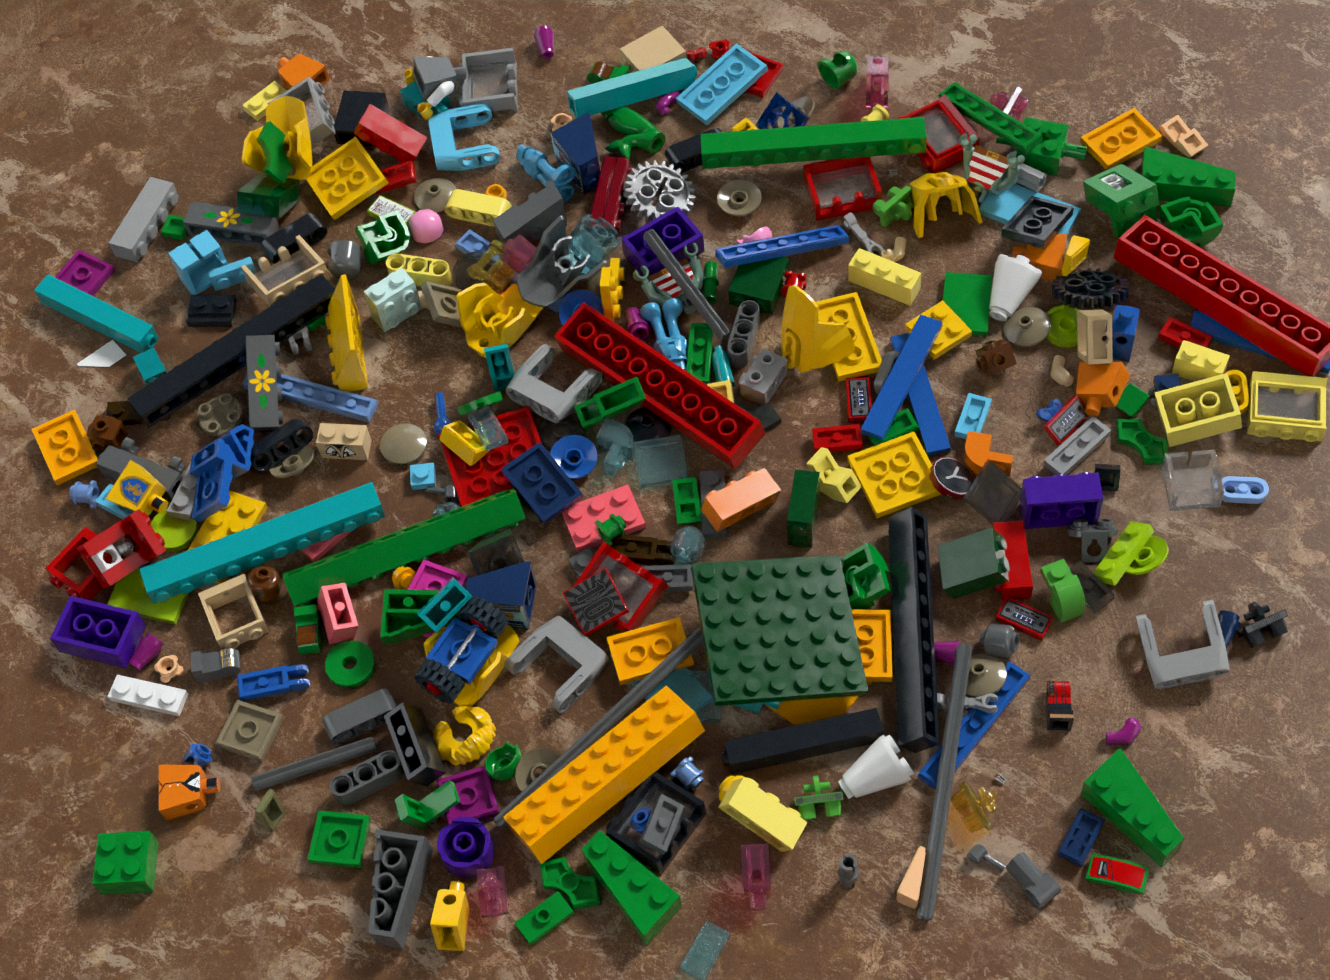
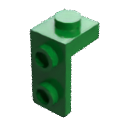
[395,780,460,830]

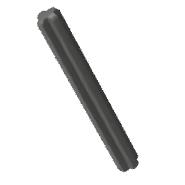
[251,737,377,791]

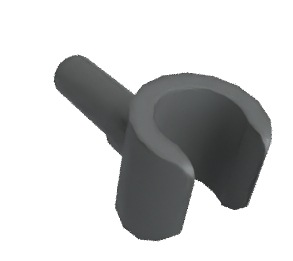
[426,485,458,503]
[967,844,1006,871]

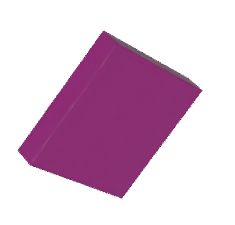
[55,250,115,296]
[436,766,500,825]

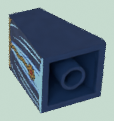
[551,112,600,194]
[465,561,537,629]

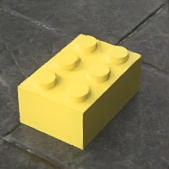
[1155,373,1242,447]

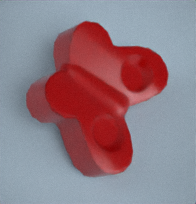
[685,47,707,63]

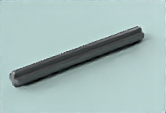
[643,229,730,340]

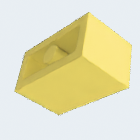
[1172,340,1230,382]

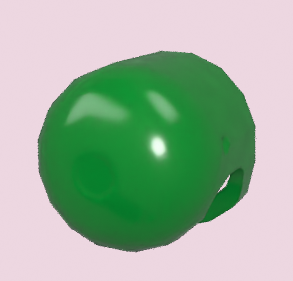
[817,51,858,89]

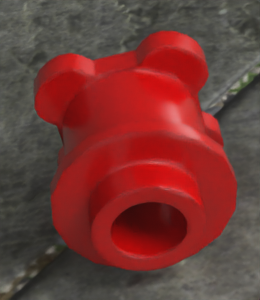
[781,271,807,298]

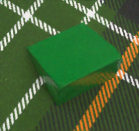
[1116,383,1150,417]

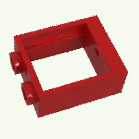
[45,526,125,600]

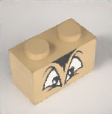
[316,423,372,460]

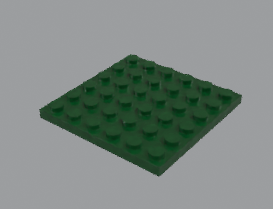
[691,555,868,706]

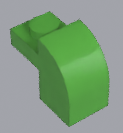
[1040,559,1085,623]

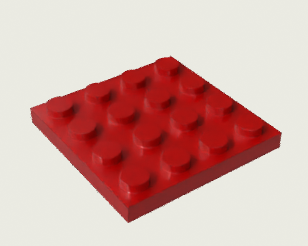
[438,406,542,507]

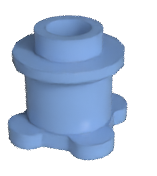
[69,480,100,509]
[669,756,704,790]

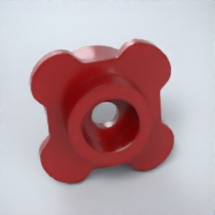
[709,39,730,60]

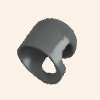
[327,240,361,280]

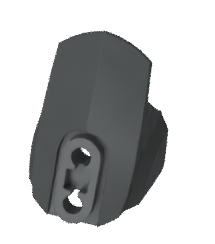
[517,215,607,308]

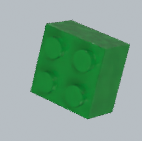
[92,831,159,895]

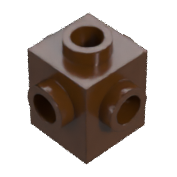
[975,340,1017,376]
[87,415,128,451]

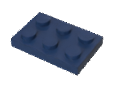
[501,442,583,525]

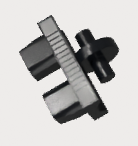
[1236,602,1288,648]

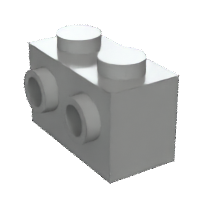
[738,348,788,405]

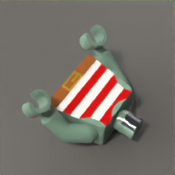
[959,133,1025,204]
[633,243,704,314]

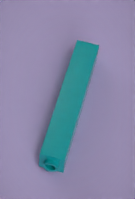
[567,58,697,119]
[34,274,159,353]

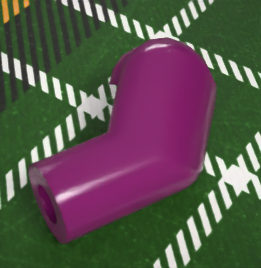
[655,91,679,116]
[1106,717,1141,745]

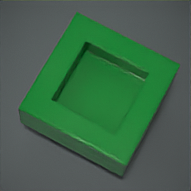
[161,215,187,241]

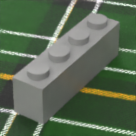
[109,177,179,263]

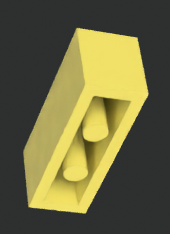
[848,248,921,306]
[718,777,807,852]

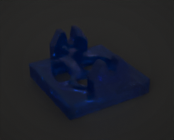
[755,92,810,129]

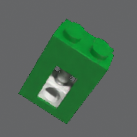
[1083,164,1160,239]

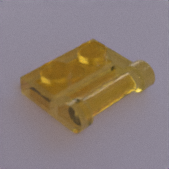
[467,240,527,293]

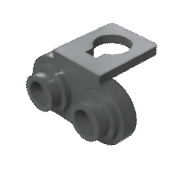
[1067,518,1118,562]

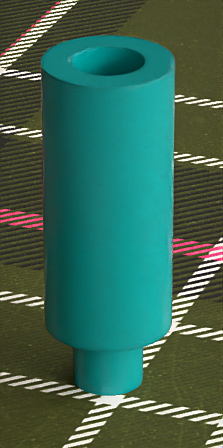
[711,346,735,388]

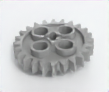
[623,160,696,222]

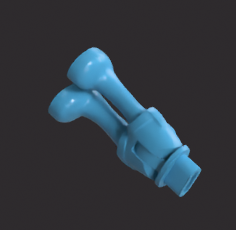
[516,144,576,203]
[640,298,688,371]

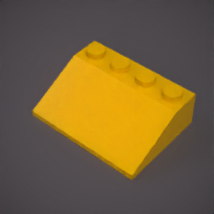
[325,274,368,392]

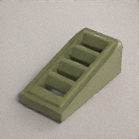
[255,788,286,833]

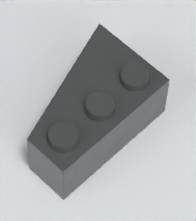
[493,180,567,252]

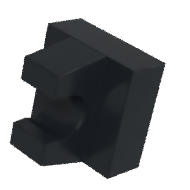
[1094,464,1121,491]

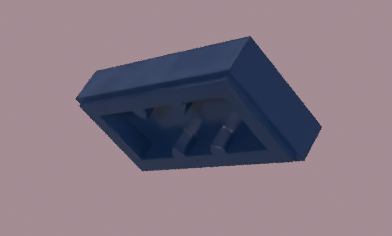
[1057,808,1105,868]

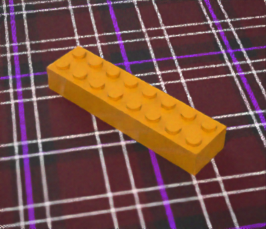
[503,685,705,864]

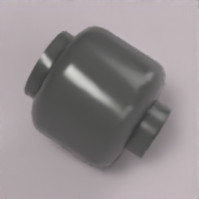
[980,624,1020,658]

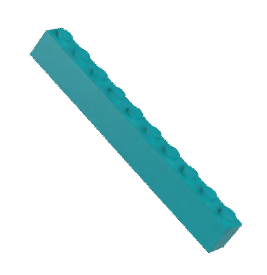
[140,482,385,604]

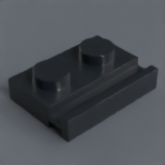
[186,295,237,327]

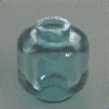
[670,526,706,565]

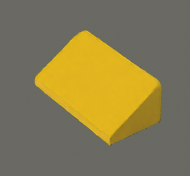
[440,420,492,466]

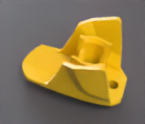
[242,96,312,181]
[909,172,983,238]
[456,283,544,358]
[781,285,856,373]
[424,624,520,706]

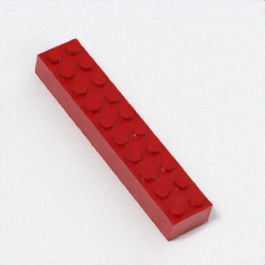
[1113,215,1330,377]
[554,302,766,470]

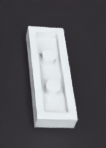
[108,675,189,716]

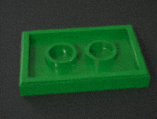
[943,272,992,337]

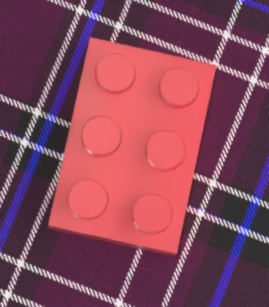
[561,485,646,553]

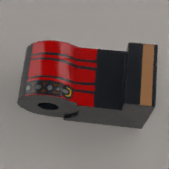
[1046,681,1074,731]

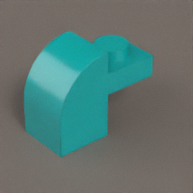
[133,347,167,385]

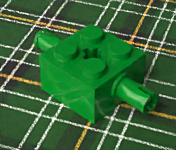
[996,117,1087,176]

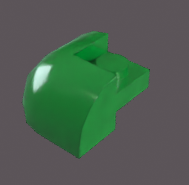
[1160,197,1224,248]
[355,210,410,264]
[841,542,891,610]

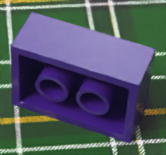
[621,206,705,279]
[1020,472,1103,529]
[50,596,146,668]

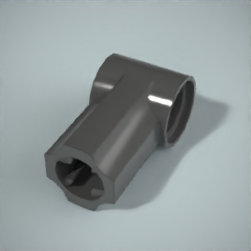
[1006,852,1061,909]

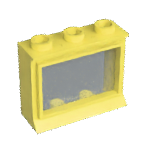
[1247,371,1328,442]

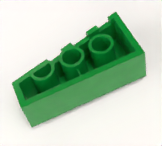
[1141,147,1236,207]
[1081,748,1184,868]
[582,830,682,947]

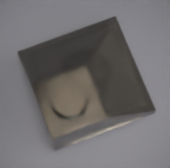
[467,528,524,576]

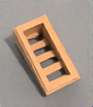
[896,846,926,910]

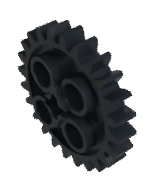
[1052,268,1130,310]

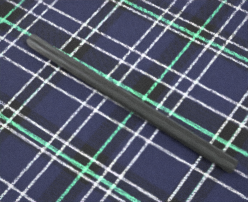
[493,628,703,829]
[917,644,972,921]

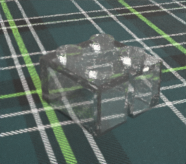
[1161,449,1224,511]

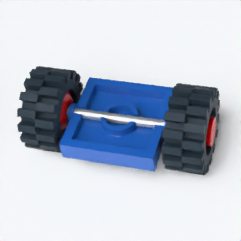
[414,596,508,704]

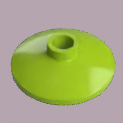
[1126,536,1169,575]

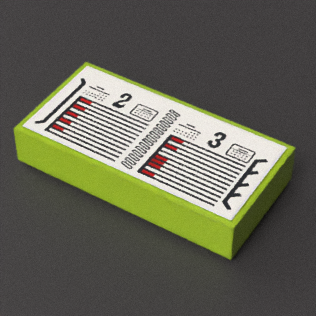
[367,195,416,227]

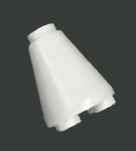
[989,254,1042,321]
[838,734,914,799]

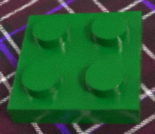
[307,810,371,869]

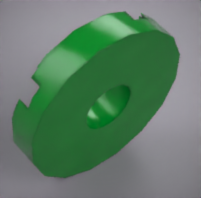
[456,392,503,416]
[325,640,375,689]

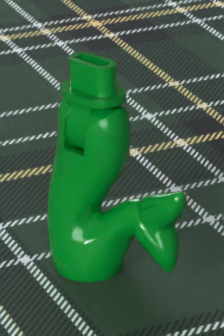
[600,106,665,159]

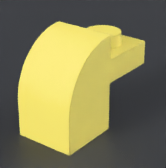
[806,447,862,503]

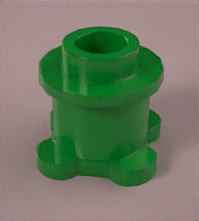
[594,514,626,546]

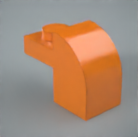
[964,431,1013,480]

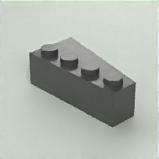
[369,829,434,949]

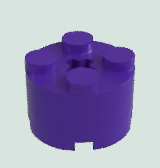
[437,817,495,879]

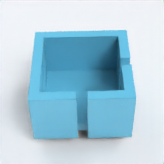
[168,230,228,295]

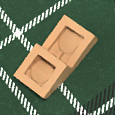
[1158,115,1208,158]

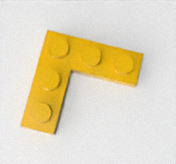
[600,258,625,323]

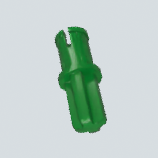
[703,260,719,304]

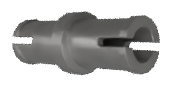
[837,854,859,890]

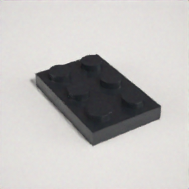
[1002,196,1074,248]

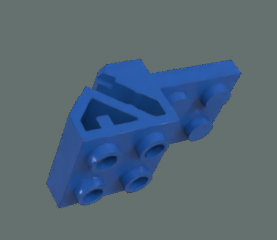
[189,424,254,522]

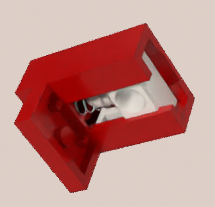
[76,509,167,589]

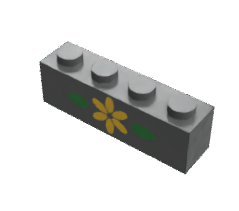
[183,202,279,246]
[245,335,283,432]

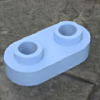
[1217,476,1269,504]

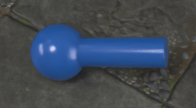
[434,392,452,434]

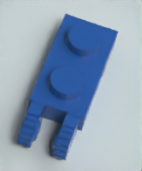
[237,664,310,701]

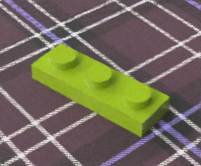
[1092,521,1154,586]

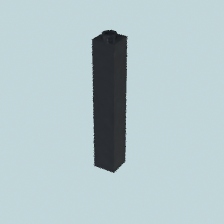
[721,708,884,775]

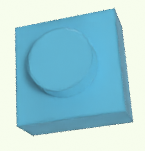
[410,463,436,490]

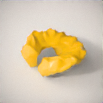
[433,705,496,766]

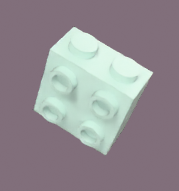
[364,268,421,332]

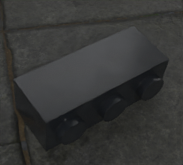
[384,702,446,786]

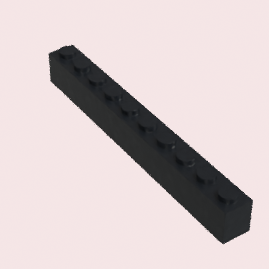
[127,274,335,429]
[888,507,940,753]

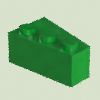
[380,589,463,646]

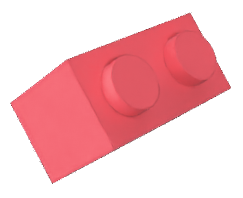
[317,583,358,644]

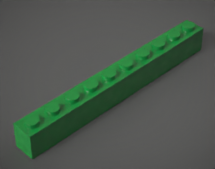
[701,117,927,169]
[283,488,526,607]

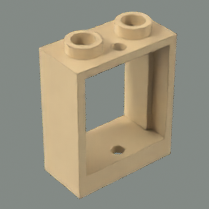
[1077,308,1113,364]
[198,574,269,650]

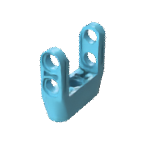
[428,103,500,171]

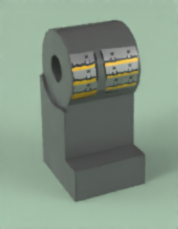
[190,648,241,683]

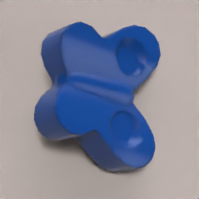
[1036,399,1062,424]

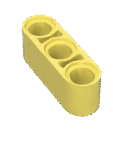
[444,189,512,227]
[386,254,452,287]

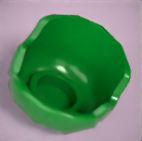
[485,742,522,781]

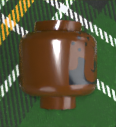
[247,566,281,602]

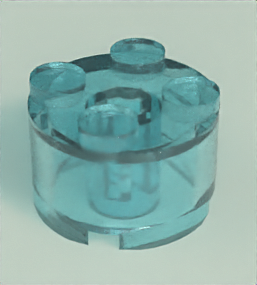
[568,214,620,269]

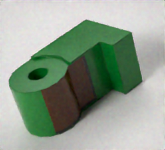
[587,61,630,84]
[294,604,322,655]

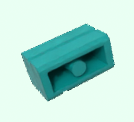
[417,577,473,633]

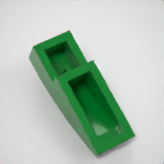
[574,377,646,430]

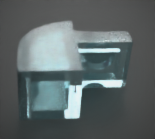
[596,418,635,477]

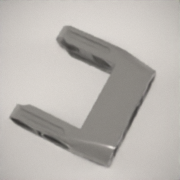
[506,344,602,423]
[1136,599,1230,689]
[504,616,609,713]

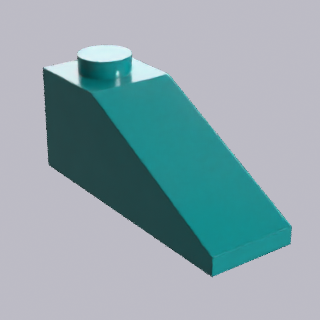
[484,344,515,392]

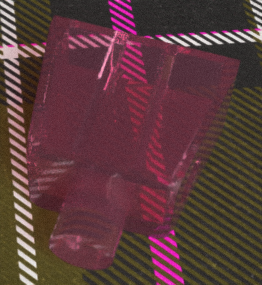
[866,55,889,107]
[741,844,771,910]

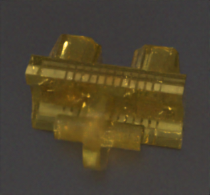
[950,781,998,833]

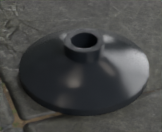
[624,407,671,448]

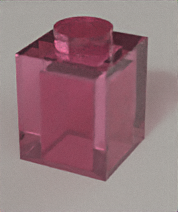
[501,234,537,274]

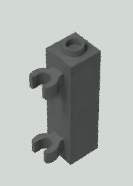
[96,437,186,502]

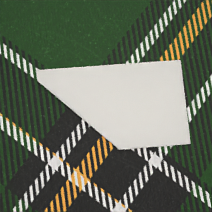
[77,340,126,367]

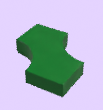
[257,121,293,184]
[1115,419,1169,465]
[539,857,601,910]

